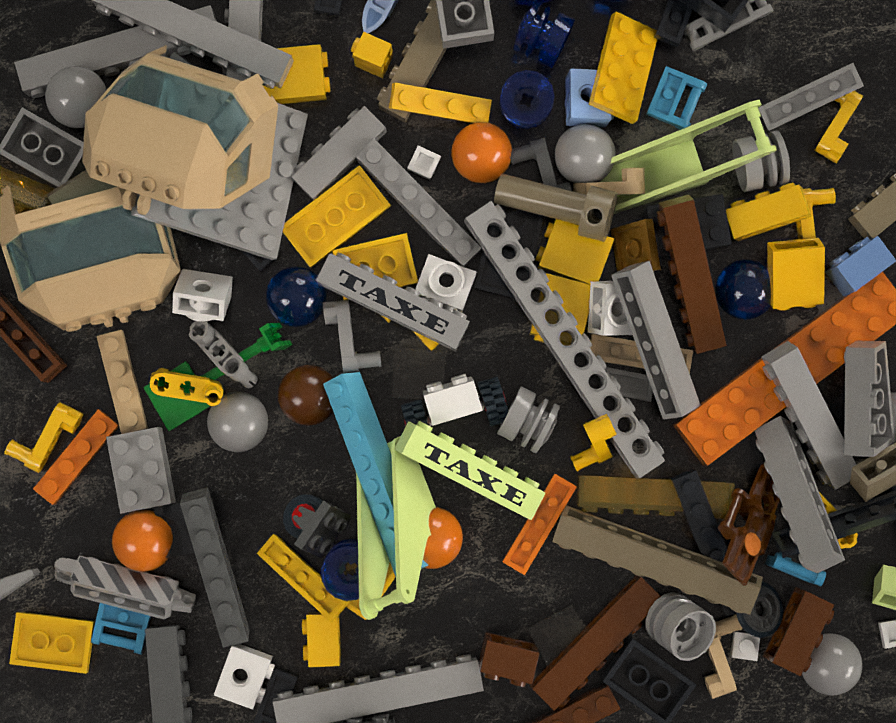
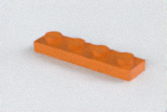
[33,409,119,505]
[502,473,577,575]

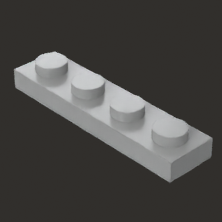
[758,63,864,131]

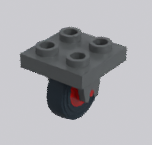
[283,495,351,558]

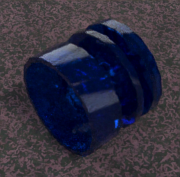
[513,1,575,69]
[500,70,555,129]
[321,539,359,601]

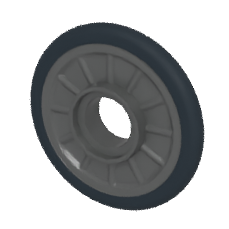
[736,581,783,638]

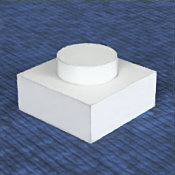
[407,146,441,180]
[878,619,896,649]
[730,631,760,661]

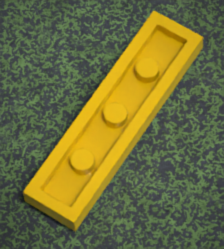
[389,83,492,123]
[257,534,349,622]

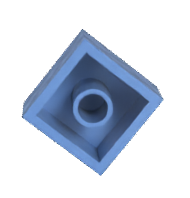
[825,236,896,296]

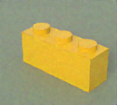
[726,183,812,241]

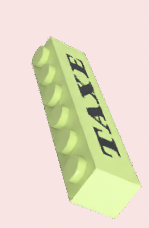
[394,421,545,520]

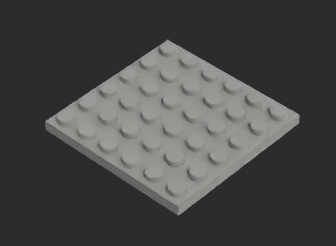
[131,73,308,260]

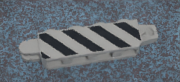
[54,556,196,619]

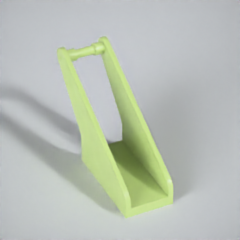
[600,100,777,214]
[356,436,436,620]

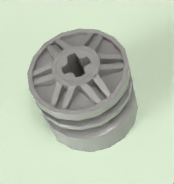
[732,131,790,192]
[497,386,560,453]
[646,592,716,661]

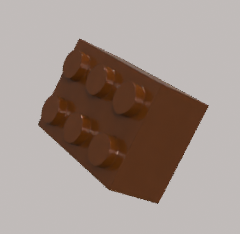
[763,587,834,676]
[479,632,539,687]

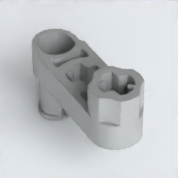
[323,300,382,373]
[189,321,257,388]

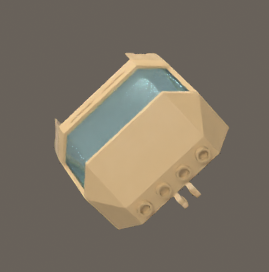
[82,45,278,215]
[0,185,181,332]

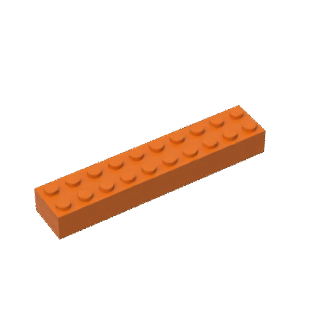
[673,272,896,466]

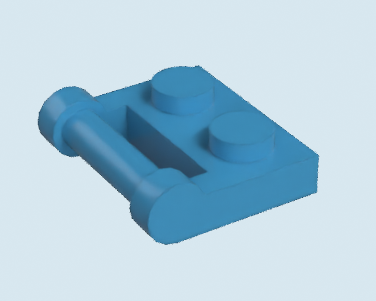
[646,66,707,130]
[765,552,826,586]
[91,603,151,655]

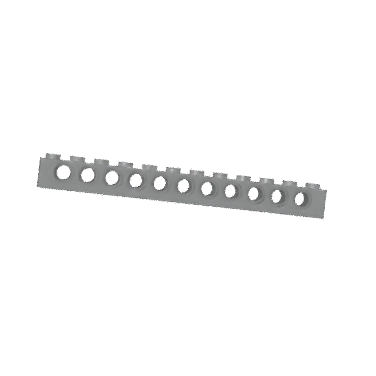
[464,201,665,478]

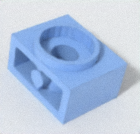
[565,69,614,128]

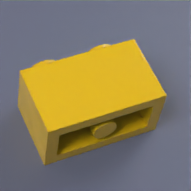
[351,32,393,78]
[302,612,341,667]

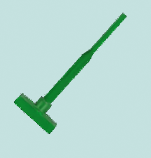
[143,323,293,431]

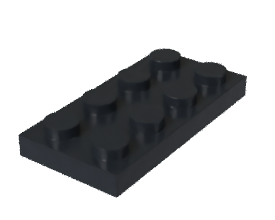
[474,203,544,299]

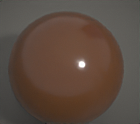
[278,365,333,426]

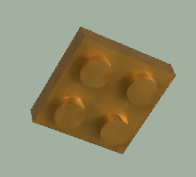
[611,219,661,272]

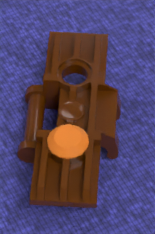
[718,464,780,586]

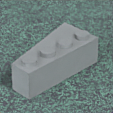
[844,341,895,457]

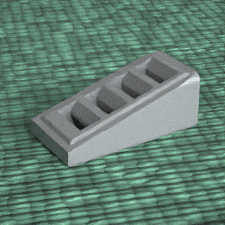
[0,568,40,601]

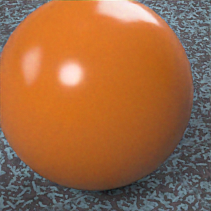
[452,122,512,183]
[423,507,463,569]
[112,510,173,572]

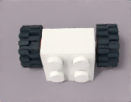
[401,374,508,426]

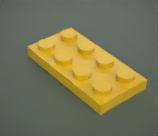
[589,12,657,124]
[283,165,391,268]

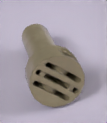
[494,174,618,242]

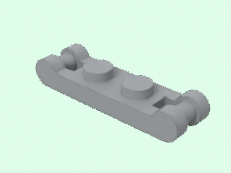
[684,0,774,51]

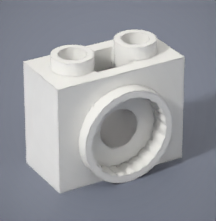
[415,254,477,312]
[172,269,232,322]
[588,281,633,336]
[214,644,275,709]

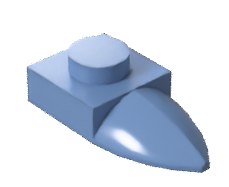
[362,0,398,33]

